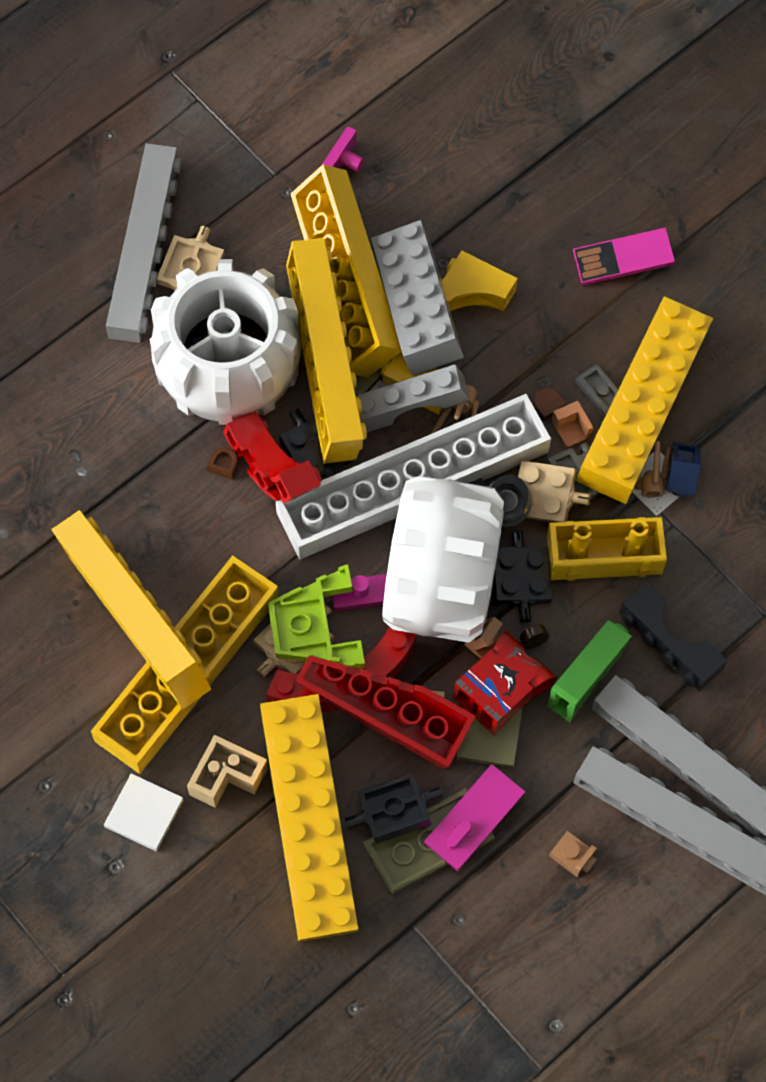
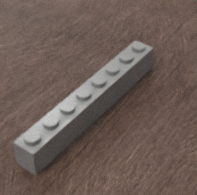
[106,143,182,343]
[592,675,766,842]
[573,746,766,895]

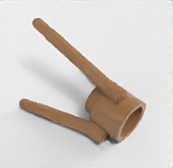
[431,384,479,434]
[636,441,672,498]

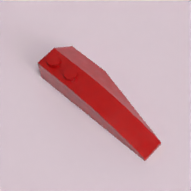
[295,655,476,769]

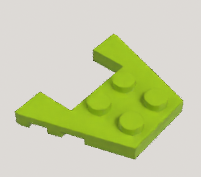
[268,564,366,669]

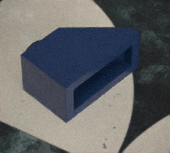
[667,442,701,497]

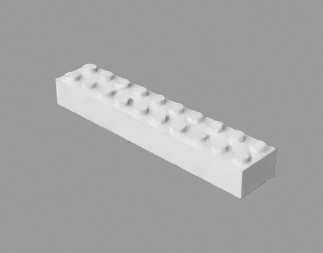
[276,394,551,560]

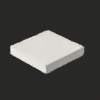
[104,774,184,852]

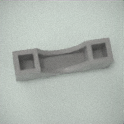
[355,364,470,432]

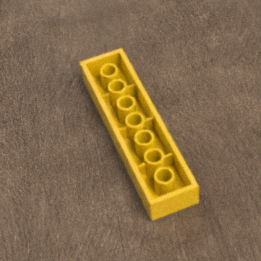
[291,164,402,378]
[286,238,367,464]
[576,296,713,504]
[51,510,211,709]
[91,555,279,774]
[260,694,358,942]

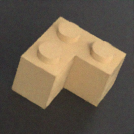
[187,735,268,808]

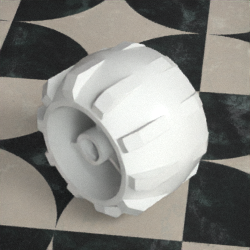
[150,259,302,425]
[382,476,504,642]

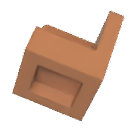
[551,401,593,449]

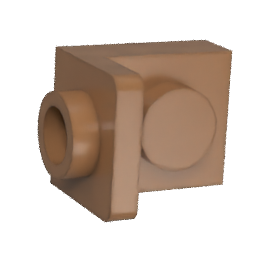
[464,617,503,659]
[549,831,597,877]

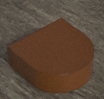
[533,388,567,421]
[206,448,238,480]

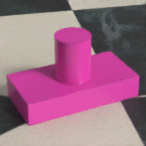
[322,126,364,172]
[332,574,386,612]

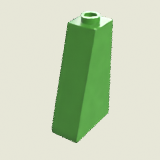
[547,620,632,723]

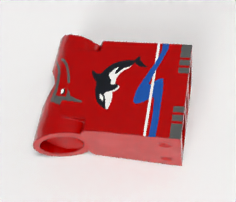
[452,630,558,736]

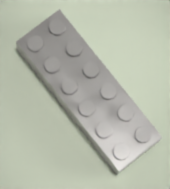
[371,220,464,376]

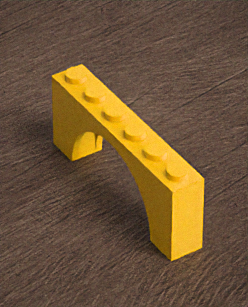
[381,250,518,415]

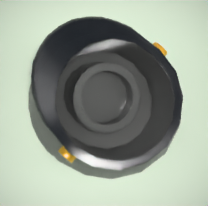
[488,475,532,527]

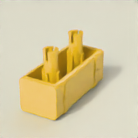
[546,517,667,581]

